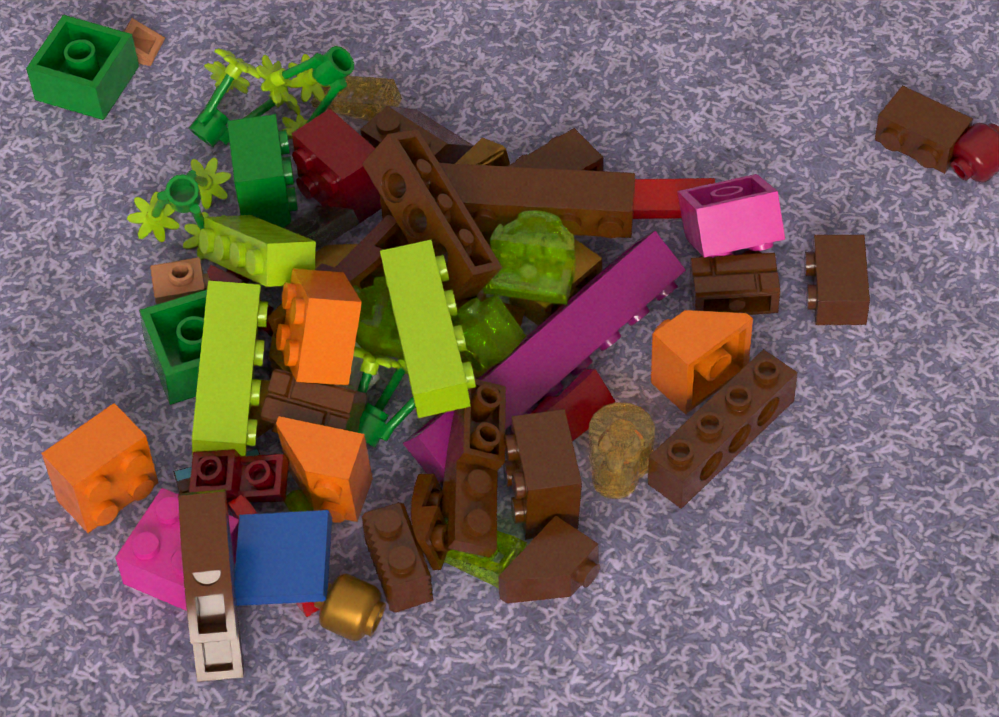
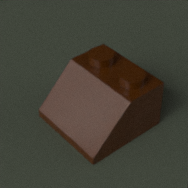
[360,106,474,164]

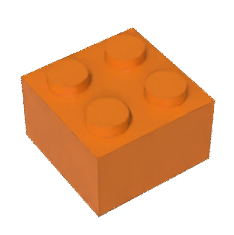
[276,268,362,385]
[41,403,159,533]

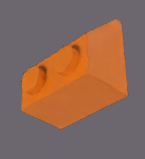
[651,310,753,414]
[276,416,373,523]

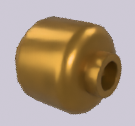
[314,573,386,642]

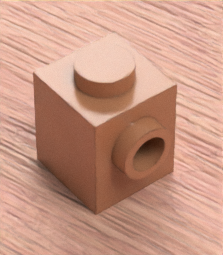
[150,257,211,305]

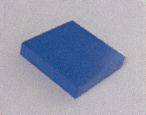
[234,510,332,606]

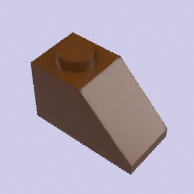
[498,515,600,603]

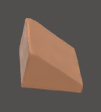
[123,18,165,66]

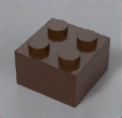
[503,409,582,540]

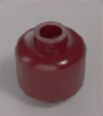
[951,123,999,183]

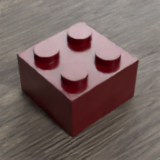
[292,109,381,230]

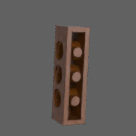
[362,129,503,301]
[648,349,798,509]

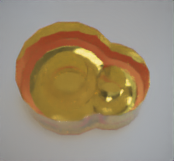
[589,402,655,499]

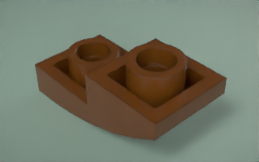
[411,473,451,570]

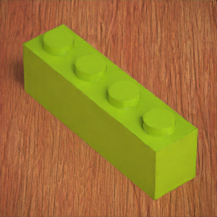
[199,215,316,287]
[380,240,476,418]
[192,280,268,457]

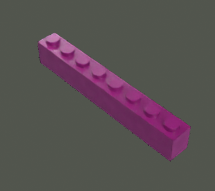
[403,231,686,482]

